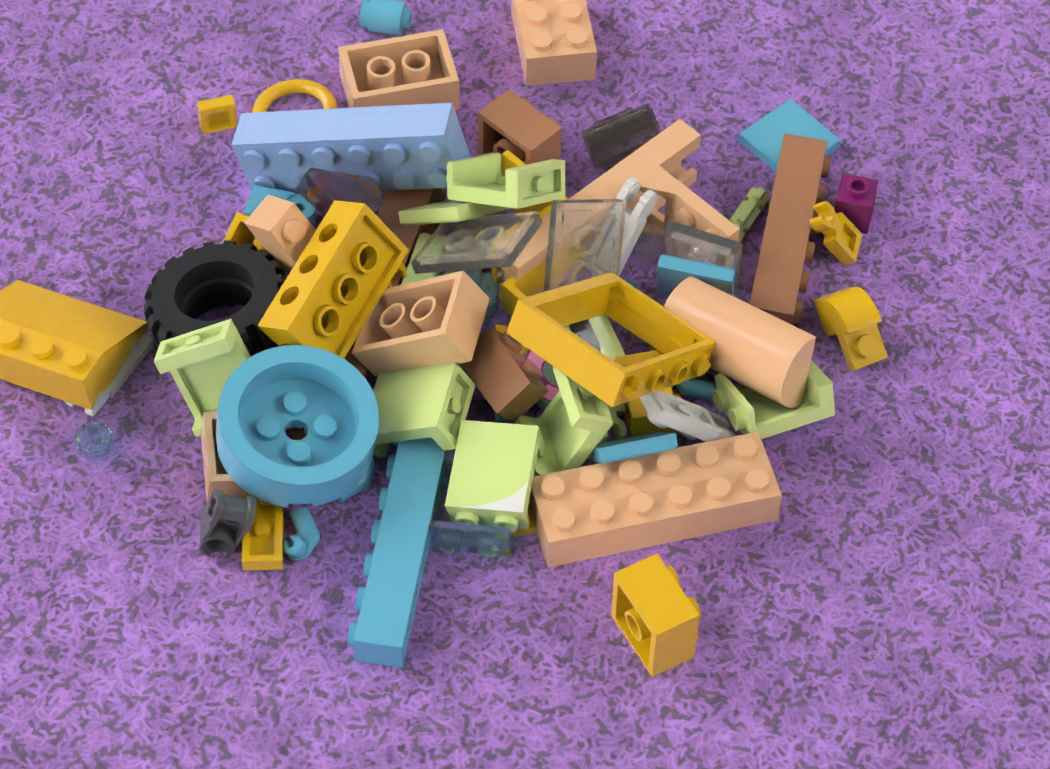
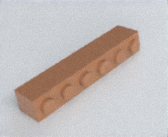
[749,133,832,325]

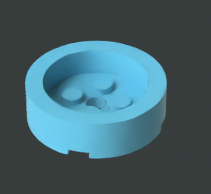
[216,345,379,507]

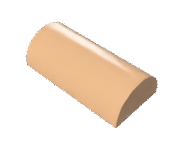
[664,276,816,408]

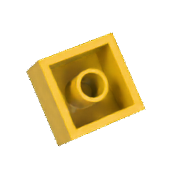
[611,553,701,677]

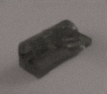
[581,102,662,173]

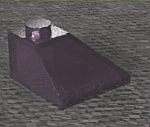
[295,168,385,217]

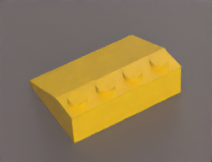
[0,280,148,410]

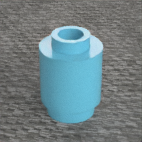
[359,0,412,36]

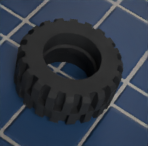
[143,240,287,357]

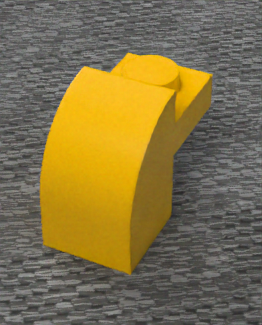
[813,286,888,371]

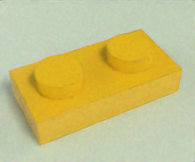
[242,495,284,571]

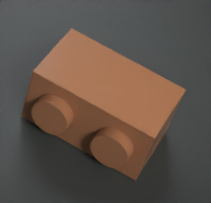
[460,327,549,422]

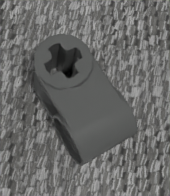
[200,489,257,556]

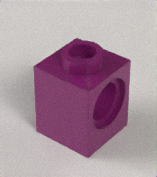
[834,173,879,234]

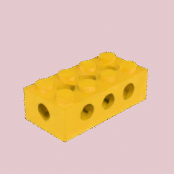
[257,200,409,359]

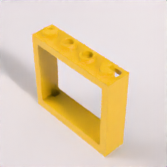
[506,272,716,407]

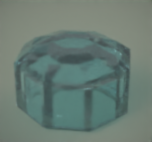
[75,421,114,461]

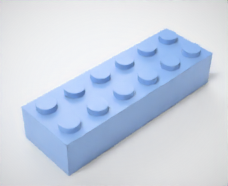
[232,103,470,194]

